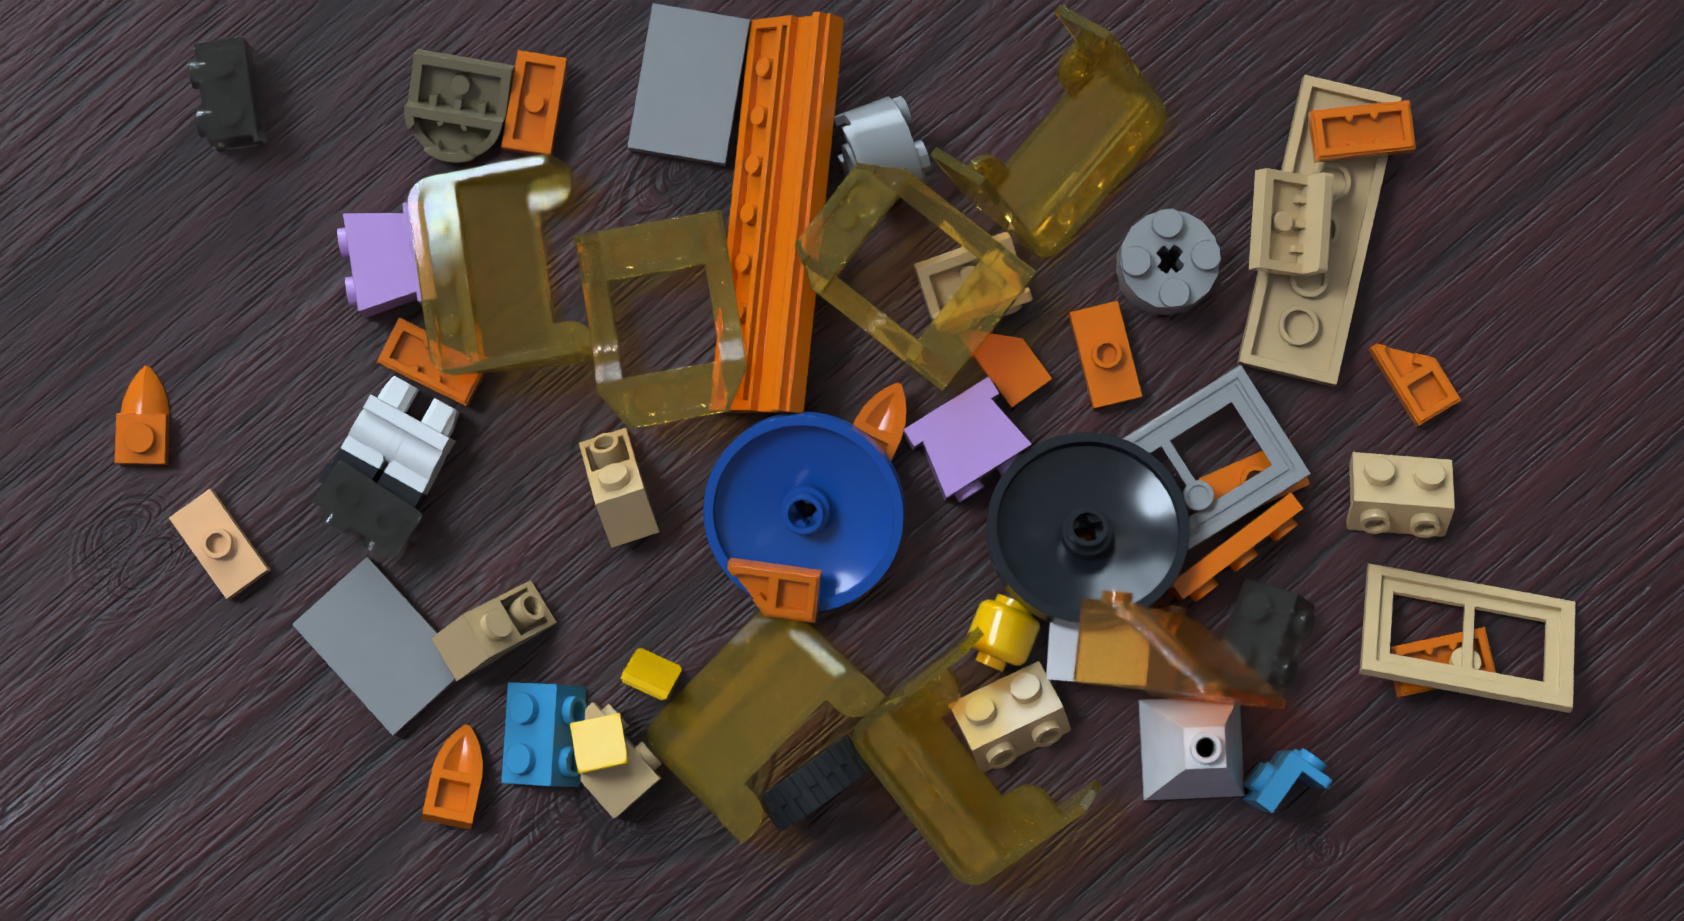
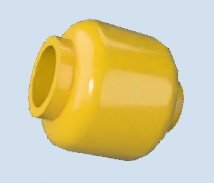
[966,594,1040,672]

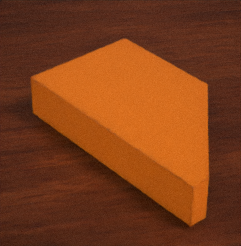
[1368,343,1461,427]

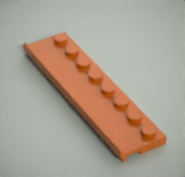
[709,11,844,413]

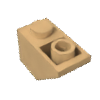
[579,427,659,548]
[431,580,557,681]
[580,702,662,819]

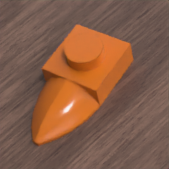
[114,366,170,466]
[853,382,907,461]
[421,724,483,830]

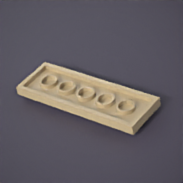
[1237,75,1401,387]

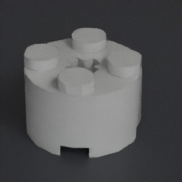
[832,96,931,211]
[1116,209,1221,316]

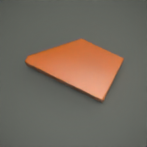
[957,329,1052,409]
[727,558,822,623]

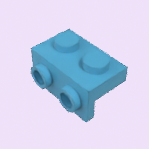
[501,682,587,787]
[1243,748,1333,813]

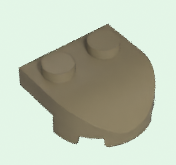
[404,49,515,162]

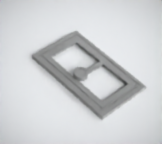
[1123,365,1311,551]

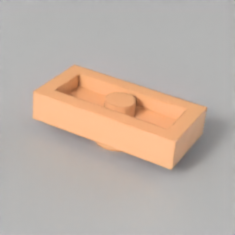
[169,489,271,600]

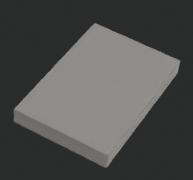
[627,3,750,167]
[292,557,456,736]

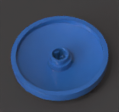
[703,412,906,611]

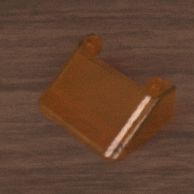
[1073,590,1285,710]

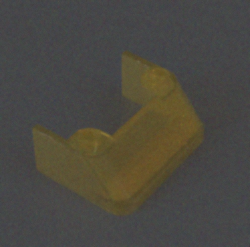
[930,4,1167,258]
[853,627,1102,885]

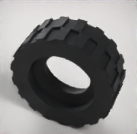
[757,734,871,832]

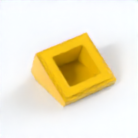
[620,648,682,702]
[570,713,631,774]

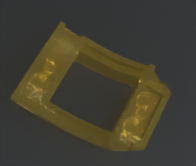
[795,163,1037,391]
[573,210,747,429]

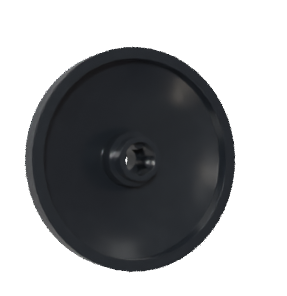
[986,432,1190,630]

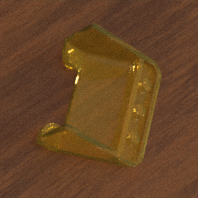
[407,154,600,376]
[647,610,886,844]

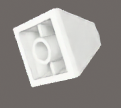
[1138,695,1245,800]

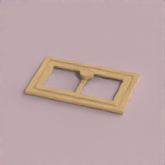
[1359,563,1575,713]

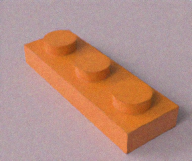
[1170,493,1303,602]

